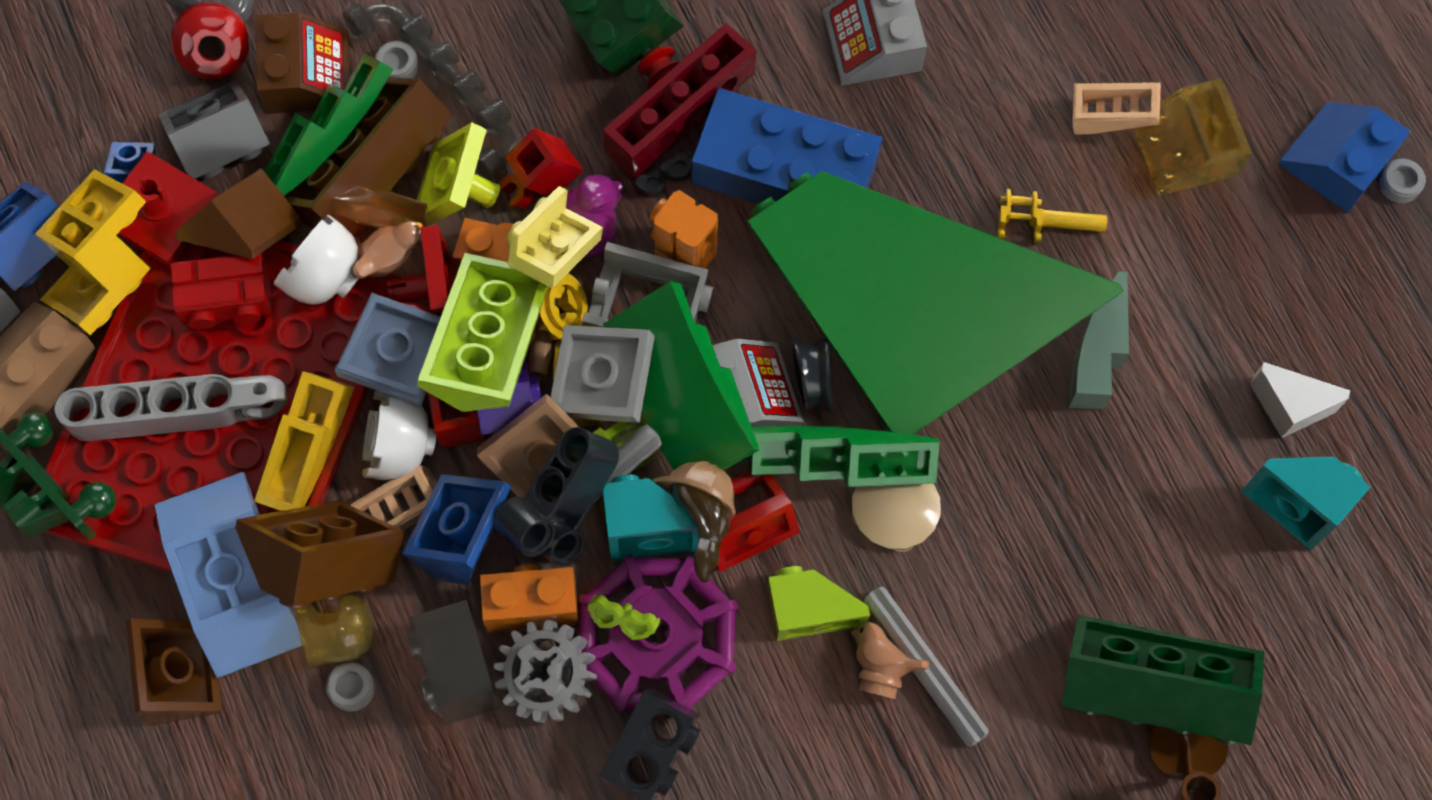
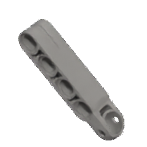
[54,374,287,441]

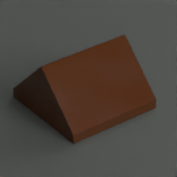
[176,169,301,259]
[126,618,222,726]

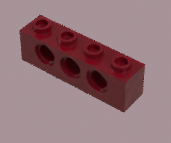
[603,22,756,180]

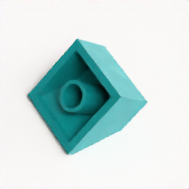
[1241,457,1371,550]
[603,475,699,562]

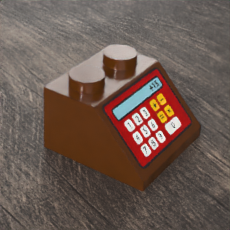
[256,12,350,114]

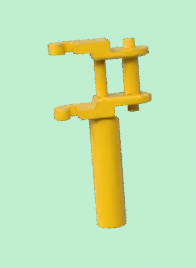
[997,189,1107,245]

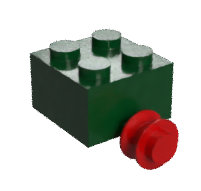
[559,0,684,89]

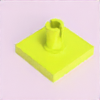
[411,122,500,227]

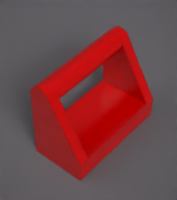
[716,469,800,572]

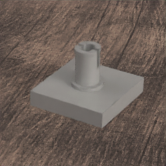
[551,325,655,423]

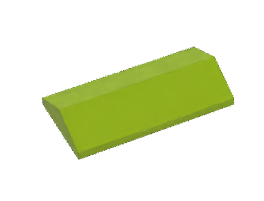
[417,253,548,412]

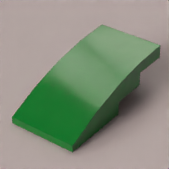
[603,281,760,471]

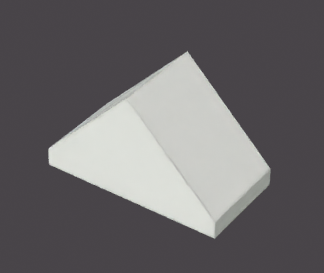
[1250,362,1350,438]

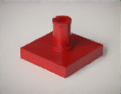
[116,151,220,268]
[387,224,456,316]

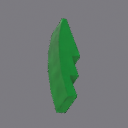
[264,54,394,196]
[748,426,940,487]

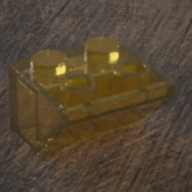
[1133,78,1252,196]

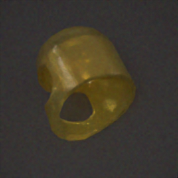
[293,594,373,667]

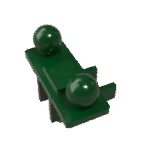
[0,412,117,541]

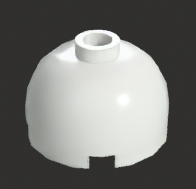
[274,214,359,305]
[362,390,436,480]

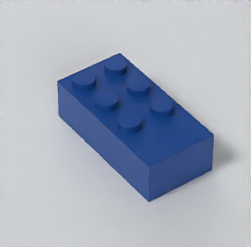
[691,88,883,204]

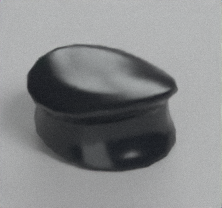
[791,337,834,412]

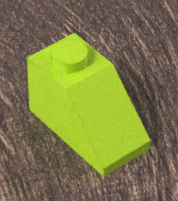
[767,566,870,641]

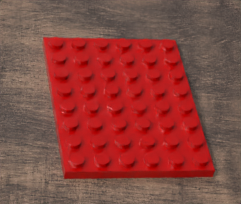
[34,240,400,574]

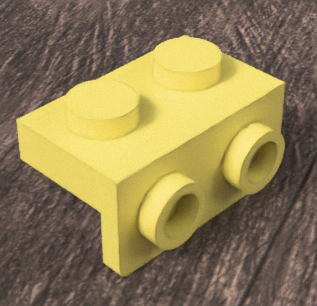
[507,186,603,289]

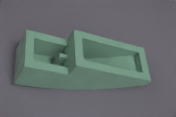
[1068,271,1129,410]

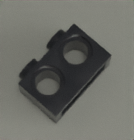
[599,688,701,800]

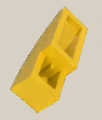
[254,372,354,511]

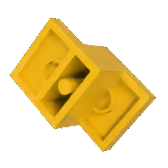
[35,169,150,335]

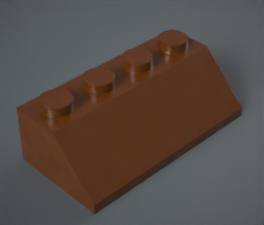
[284,77,453,238]

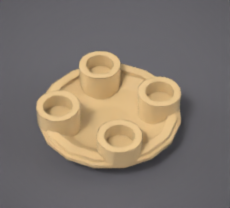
[851,483,941,552]

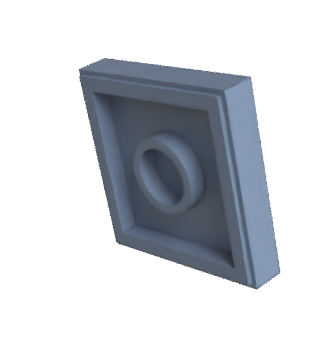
[335,293,441,406]

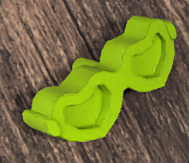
[588,594,660,640]

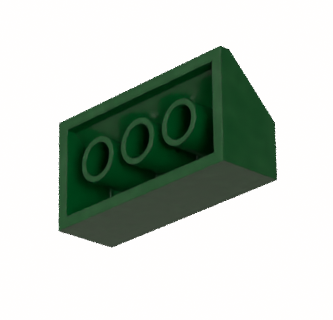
[1061,615,1264,745]

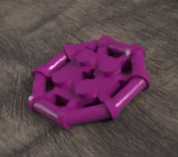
[577,553,739,714]

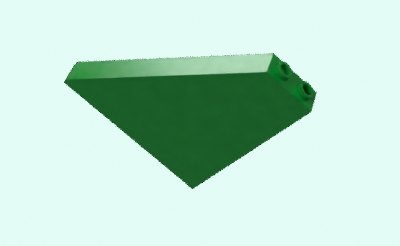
[748,171,1124,435]

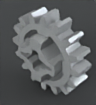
[494,620,597,723]

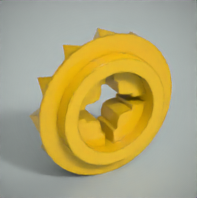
[539,273,589,340]

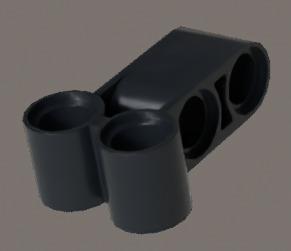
[494,427,619,567]

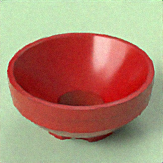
[171,2,250,80]

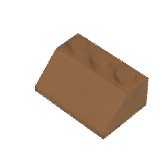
[0,302,98,453]

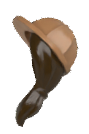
[653,461,736,583]

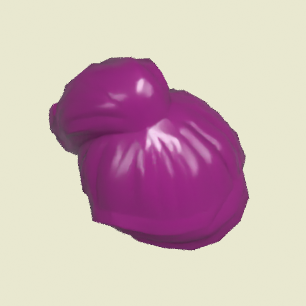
[566,174,623,258]

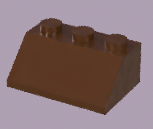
[235,500,404,608]

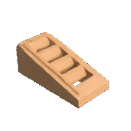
[1072,83,1161,134]
[350,465,437,530]

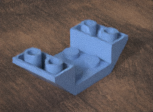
[155,472,307,678]

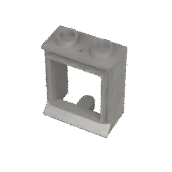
[582,242,714,327]

